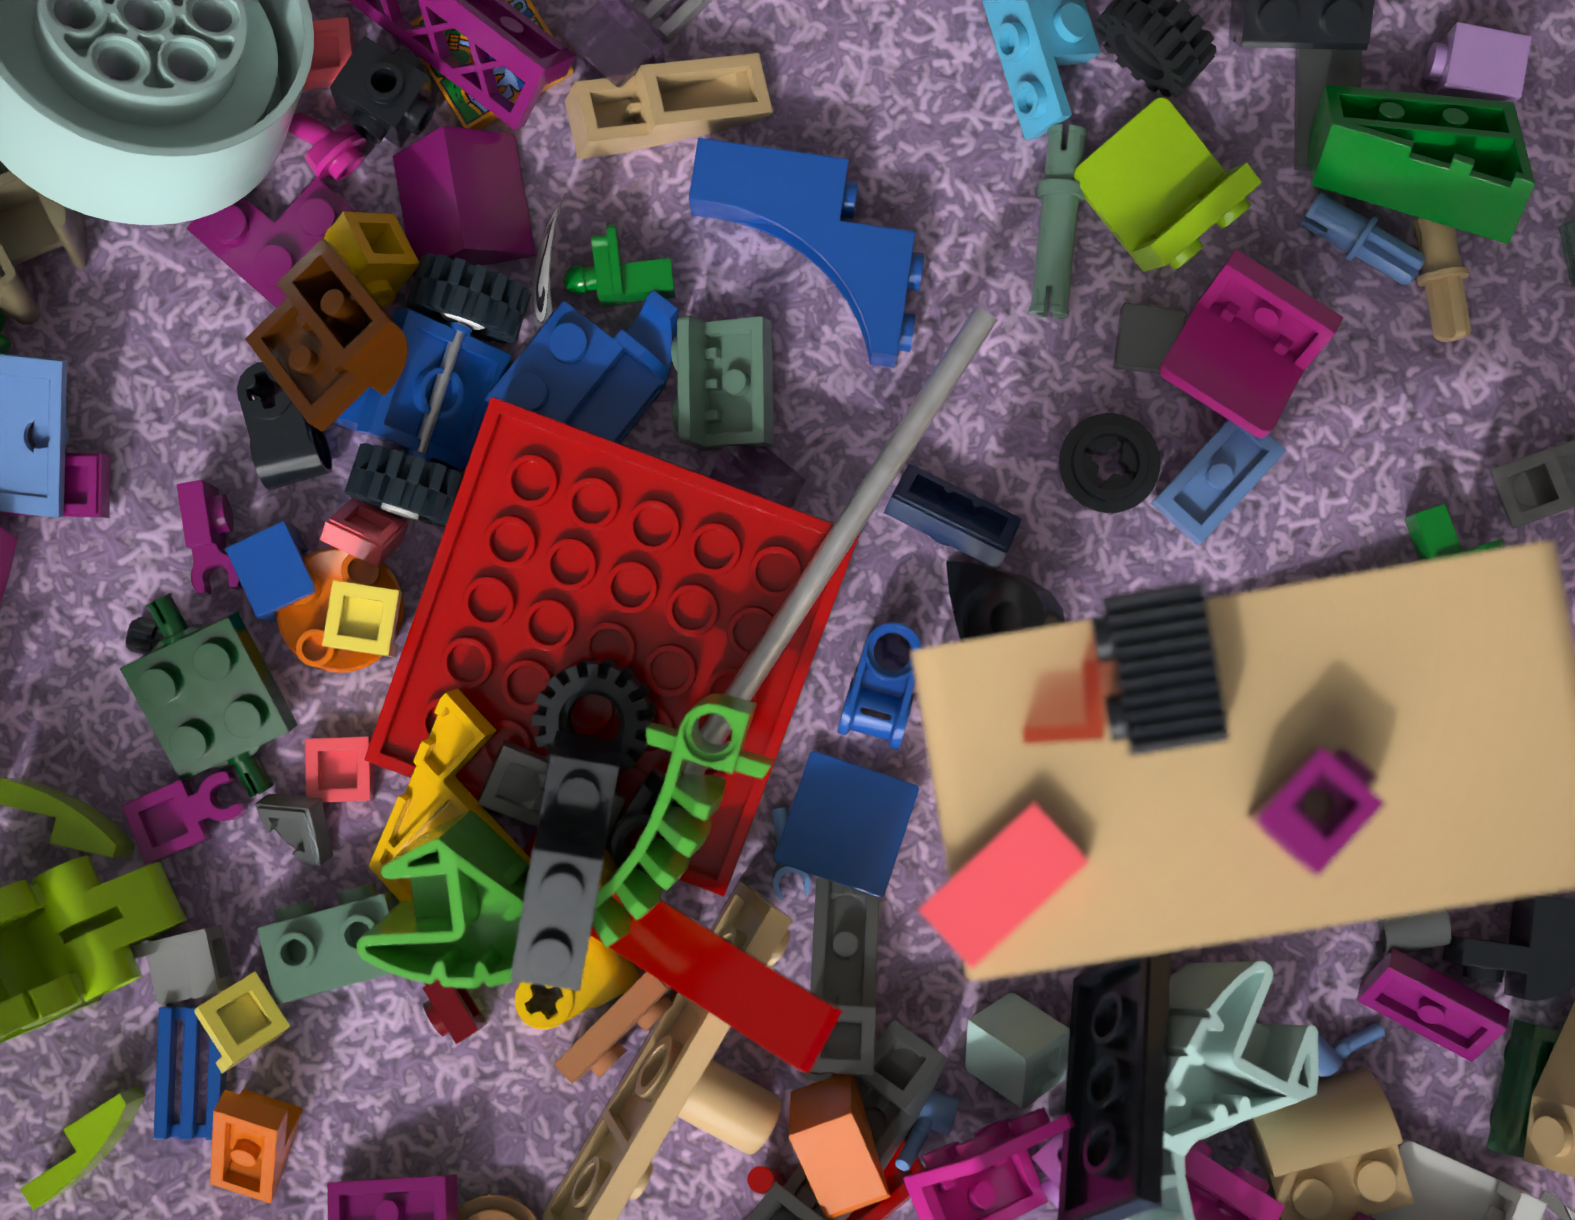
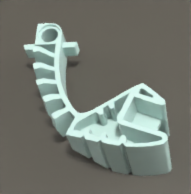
[1124,961,1319,1220]

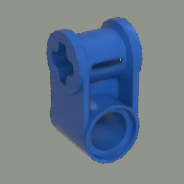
[837,622,922,750]

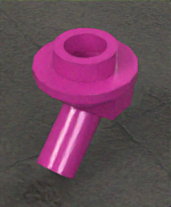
[289,112,366,181]

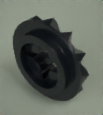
[1057,413,1160,515]

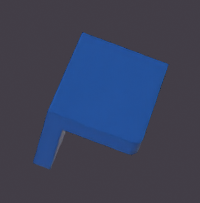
[225,521,317,623]

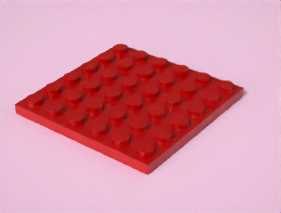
[364,397,860,897]

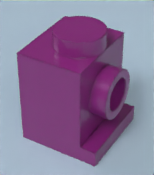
[1247,746,1386,876]

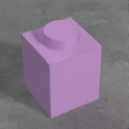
[1423,22,1532,104]

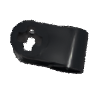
[237,362,333,491]

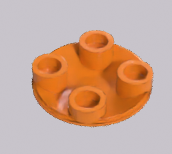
[276,547,404,673]

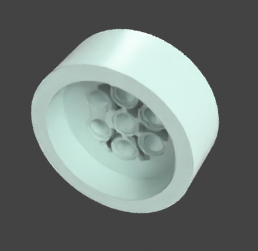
[0,0,314,225]

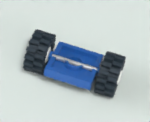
[344,253,531,528]

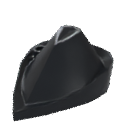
[946,561,1065,641]

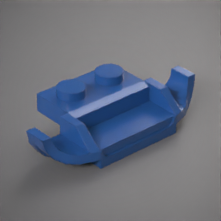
[485,290,678,443]

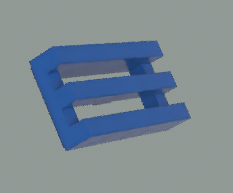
[153,1005,227,1140]

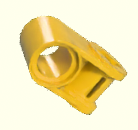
[514,935,642,1030]

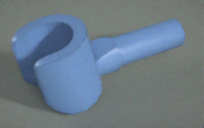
[772,807,811,900]
[1318,1022,1385,1076]
[895,1090,959,1171]

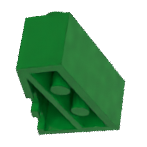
[1307,84,1535,244]

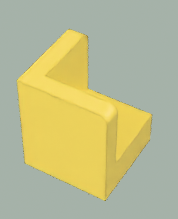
[322,580,402,658]
[194,971,291,1074]

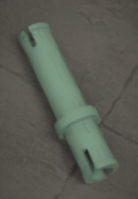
[1028,124,1088,319]

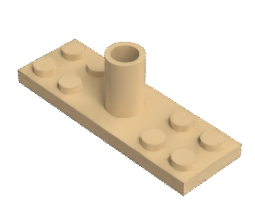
[541,881,793,1220]

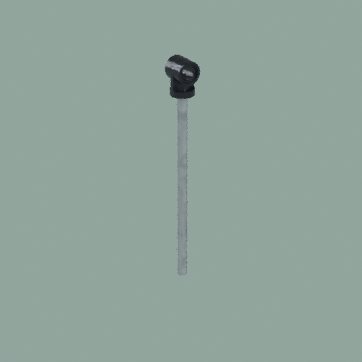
[611,306,998,876]

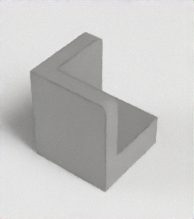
[130,924,234,1005]

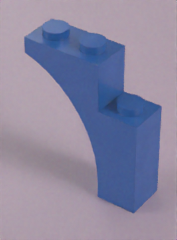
[689,138,924,368]

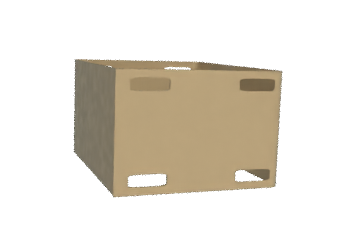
[911,541,1575,980]

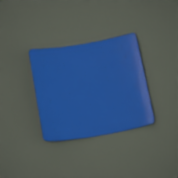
[773,751,919,897]

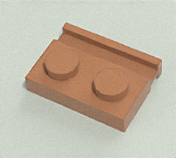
[554,972,674,1083]

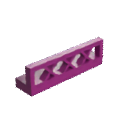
[347,0,576,130]

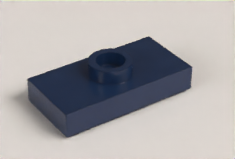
[884,464,1022,569]

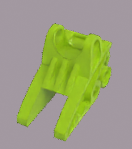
[0,856,187,1044]

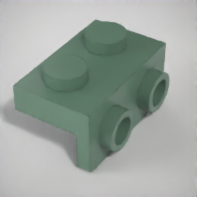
[671,315,774,451]

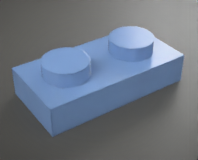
[1150,420,1287,546]

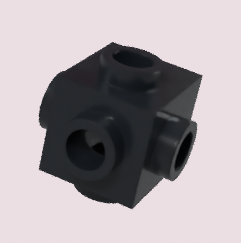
[330,36,436,148]

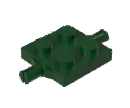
[119,592,298,798]

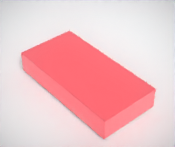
[918,802,1089,969]

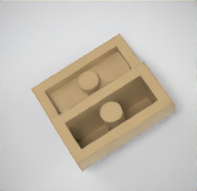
[1246,1068,1414,1220]

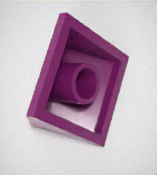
[392,126,536,277]

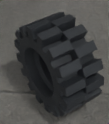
[1095,0,1217,98]
[532,657,657,777]

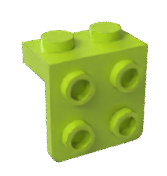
[1073,98,1262,272]

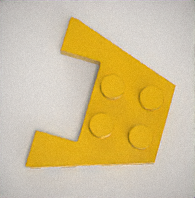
[368,688,618,902]

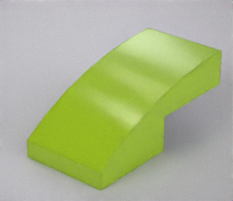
[0,778,135,858]
[20,1085,145,1211]

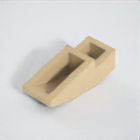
[564,53,773,160]

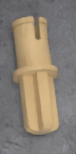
[1413,218,1471,342]

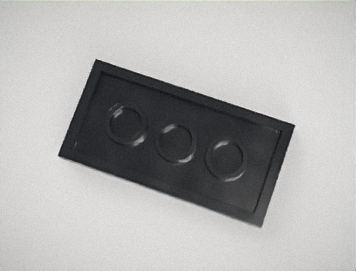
[1058,951,1171,1220]

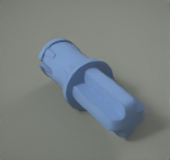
[1299,191,1425,285]

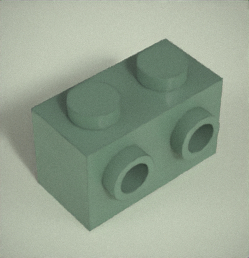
[257,883,399,1005]

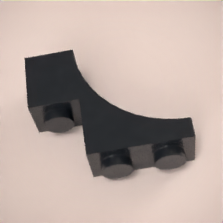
[510,730,622,991]

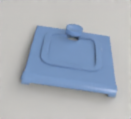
[0,353,69,518]

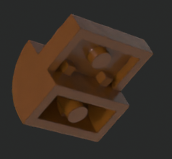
[245,238,408,432]

